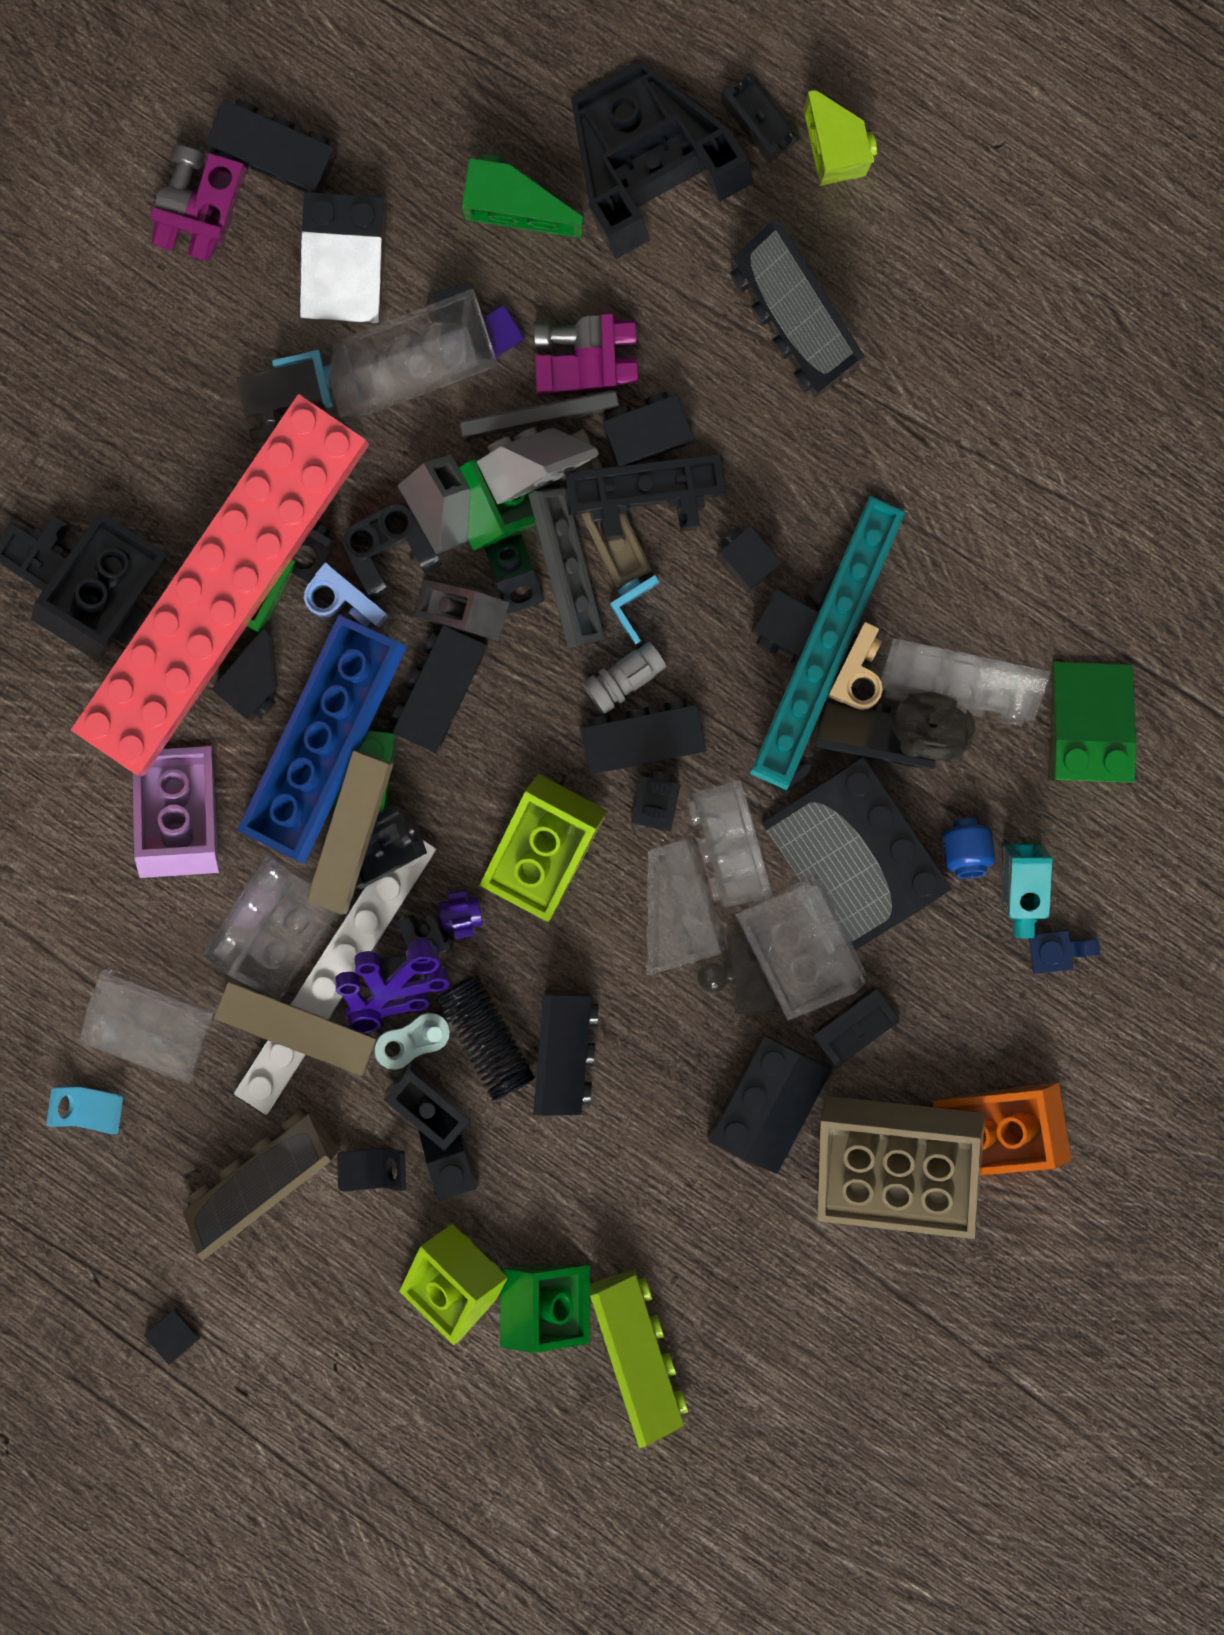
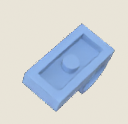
[304,563,389,628]

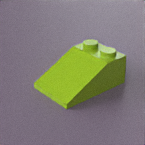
[479,773,608,923]

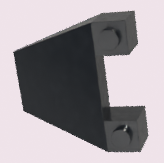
[571,60,754,259]

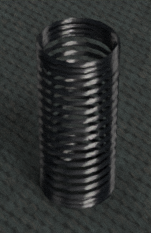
[436,974,535,1101]

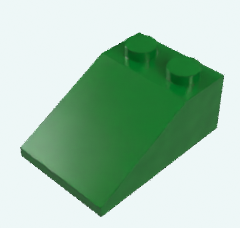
[462,154,583,239]
[1048,662,1136,783]

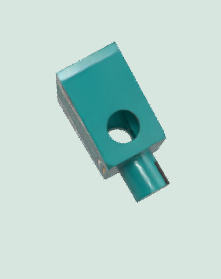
[1002,843,1052,939]

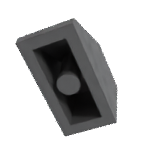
[414,579,509,641]

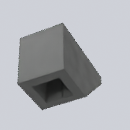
[397,454,470,554]

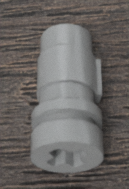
[582,642,667,715]

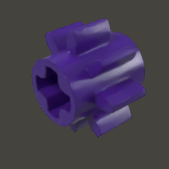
[439,889,483,939]

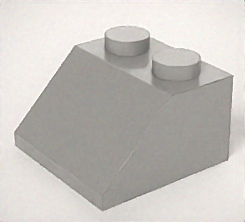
[477,427,599,504]

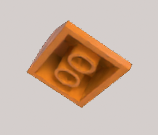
[932,1082,1071,1176]

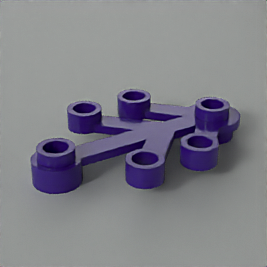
[335,939,449,1034]

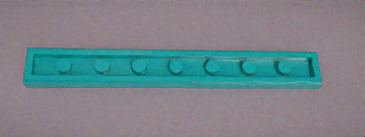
[750,496,906,790]

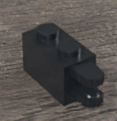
[630,770,681,832]

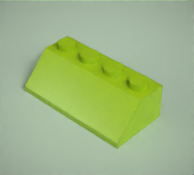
[590,1269,688,1449]

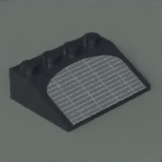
[729,218,865,398]
[762,757,952,954]

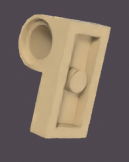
[828,622,883,710]

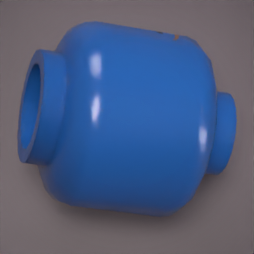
[941,818,996,879]

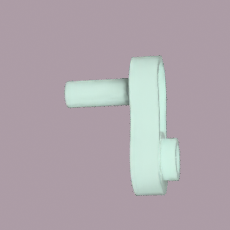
[373,1012,450,1070]

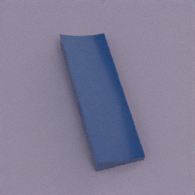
[237,615,407,864]

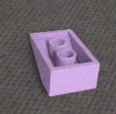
[133,746,219,878]

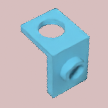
[272,350,337,408]
[610,575,660,645]
[46,1086,123,1134]

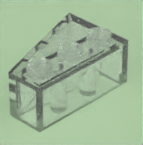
[646,836,727,976]

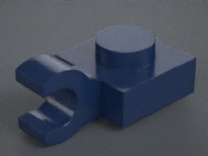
[1028,930,1101,974]

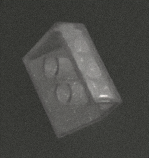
[687,780,773,908]
[202,855,337,1001]
[736,873,869,1021]
[79,968,217,1085]

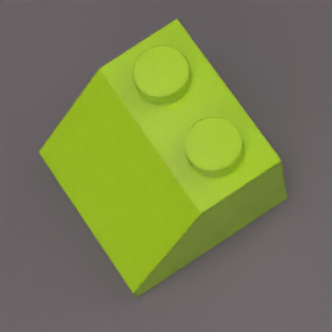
[803,90,877,186]
[399,1224,508,1345]

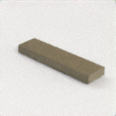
[570,429,652,589]
[307,750,394,915]
[214,981,377,1076]

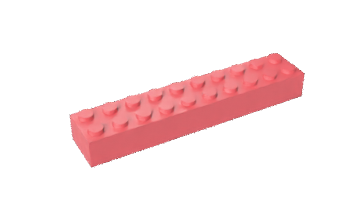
[71,394,369,776]

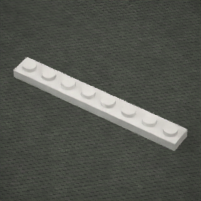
[234,839,437,1115]

